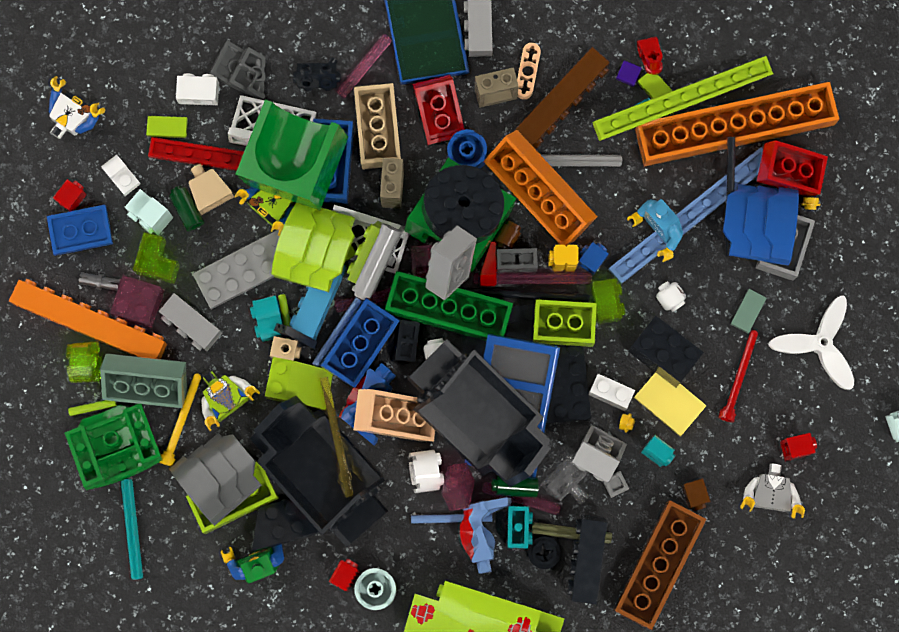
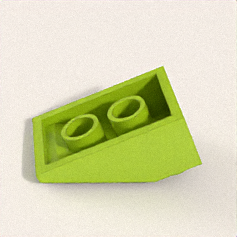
[265,357,333,410]

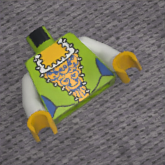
[201,371,260,431]

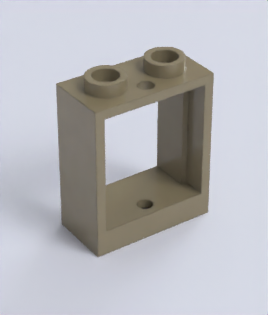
[475,67,519,108]
[380,158,404,209]

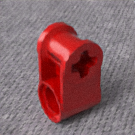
[637,36,663,75]

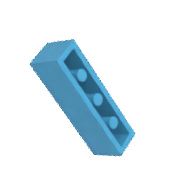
[290,265,346,340]

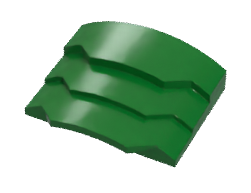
[65,404,163,490]

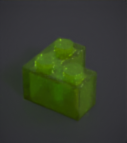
[133,232,180,284]

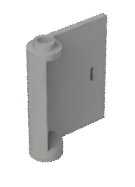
[352,223,405,300]

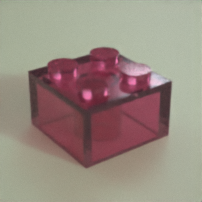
[110,275,164,328]

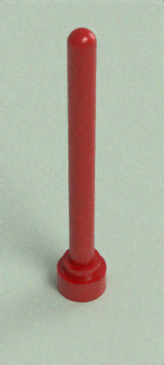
[718,330,758,423]

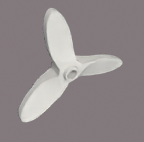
[769,296,854,390]

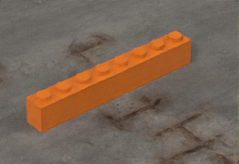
[9,279,167,359]

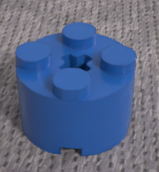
[447,129,487,169]

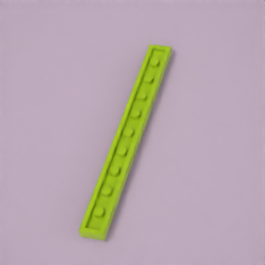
[592,56,773,141]

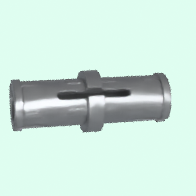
[79,272,121,292]

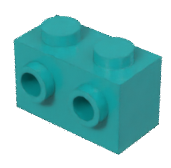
[507,506,533,549]

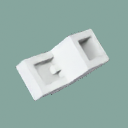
[101,154,140,196]

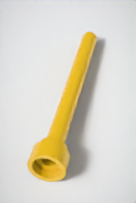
[159,374,201,467]

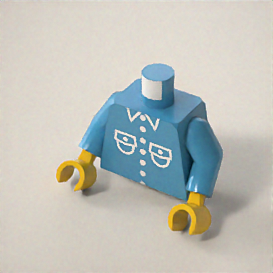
[627,199,683,262]

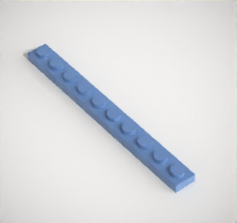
[608,147,763,284]

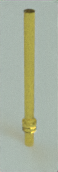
[320,377,354,497]

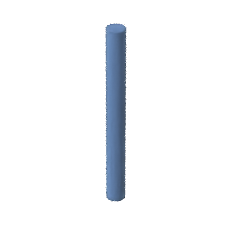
[312,297,362,367]
[411,514,492,523]

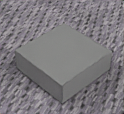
[602,471,629,498]

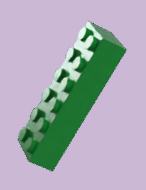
[385,271,513,341]

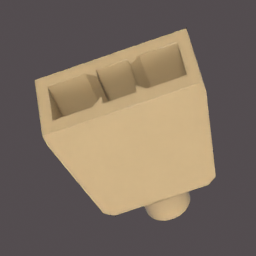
[188,164,234,215]

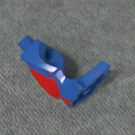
[338,363,395,446]

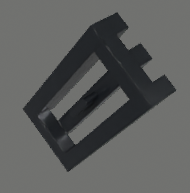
[274,323,317,349]

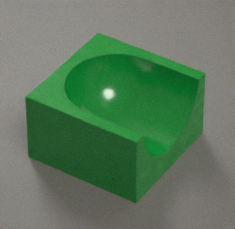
[236,100,349,211]

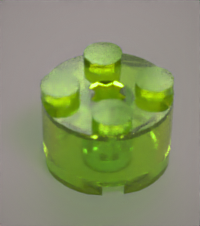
[66,342,103,383]

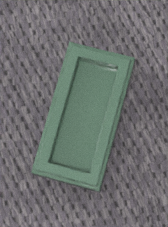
[730,289,767,334]

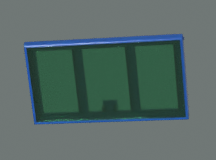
[384,0,470,85]

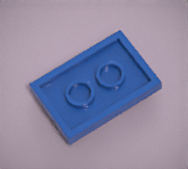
[47,205,113,256]

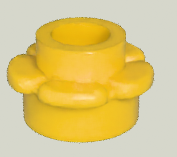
[801,197,821,210]
[619,413,635,433]

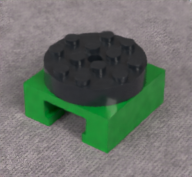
[404,158,517,272]

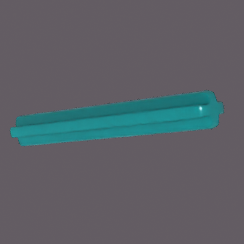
[121,479,143,580]

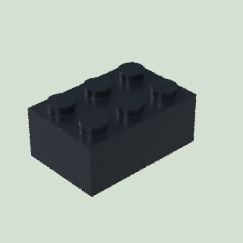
[628,316,704,388]

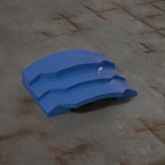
[723,184,799,266]

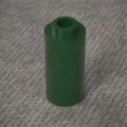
[169,186,205,231]
[491,475,539,498]

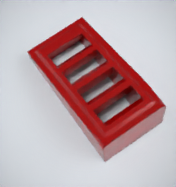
[480,242,497,286]

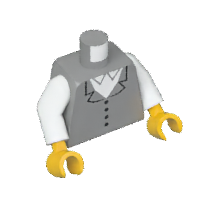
[740,464,805,518]

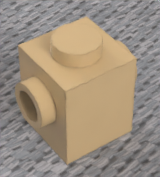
[270,336,301,361]

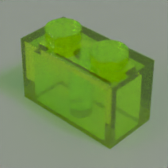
[591,278,625,324]

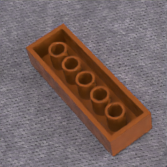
[613,500,706,630]

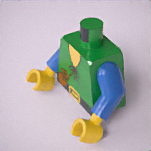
[221,544,284,583]

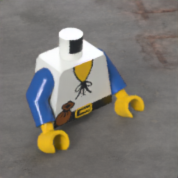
[49,76,105,139]

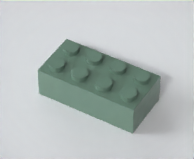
[100,354,187,408]

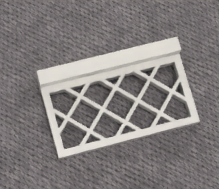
[228,95,316,146]
[332,205,410,273]

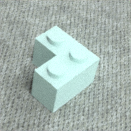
[125,189,173,235]

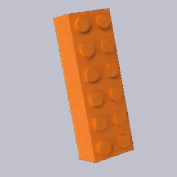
[484,130,598,246]

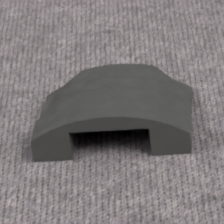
[169,433,262,526]

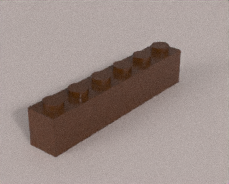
[513,47,610,149]

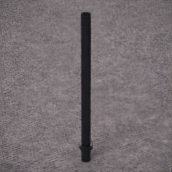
[458,287,590,302]

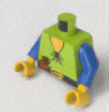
[234,187,294,236]

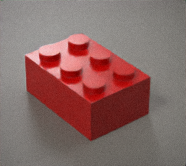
[757,140,828,197]

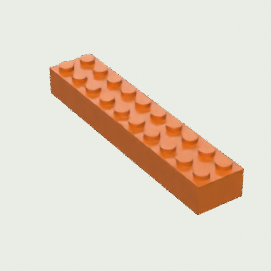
[635,82,839,166]

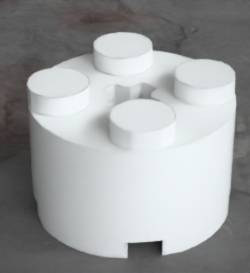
[409,450,444,493]

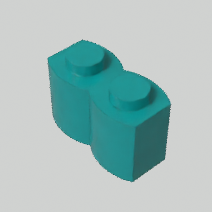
[250,296,285,342]
[641,435,676,467]

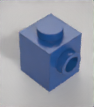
[578,242,609,276]

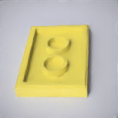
[634,372,706,436]

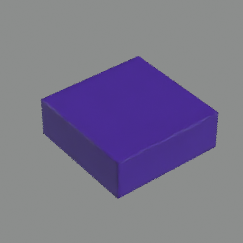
[616,60,642,87]

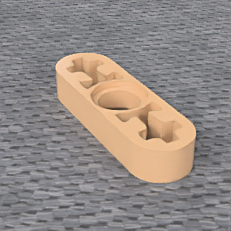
[517,43,541,99]

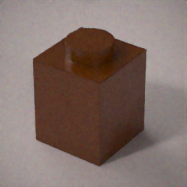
[681,479,711,511]

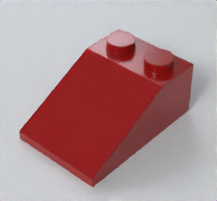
[412,75,465,145]

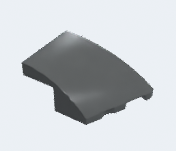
[209,40,265,100]

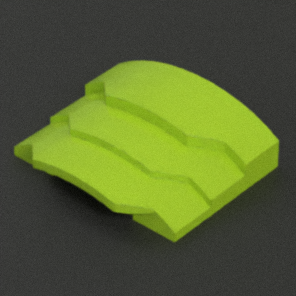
[271,203,355,292]

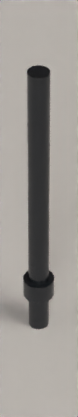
[724,137,735,257]

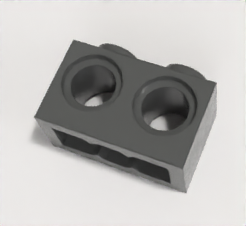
[496,248,538,273]

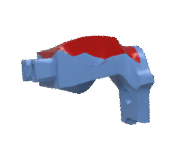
[460,497,512,574]

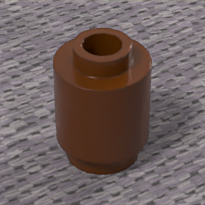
[495,221,521,249]

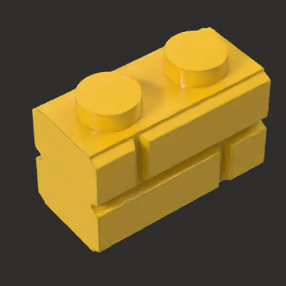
[548,245,578,272]

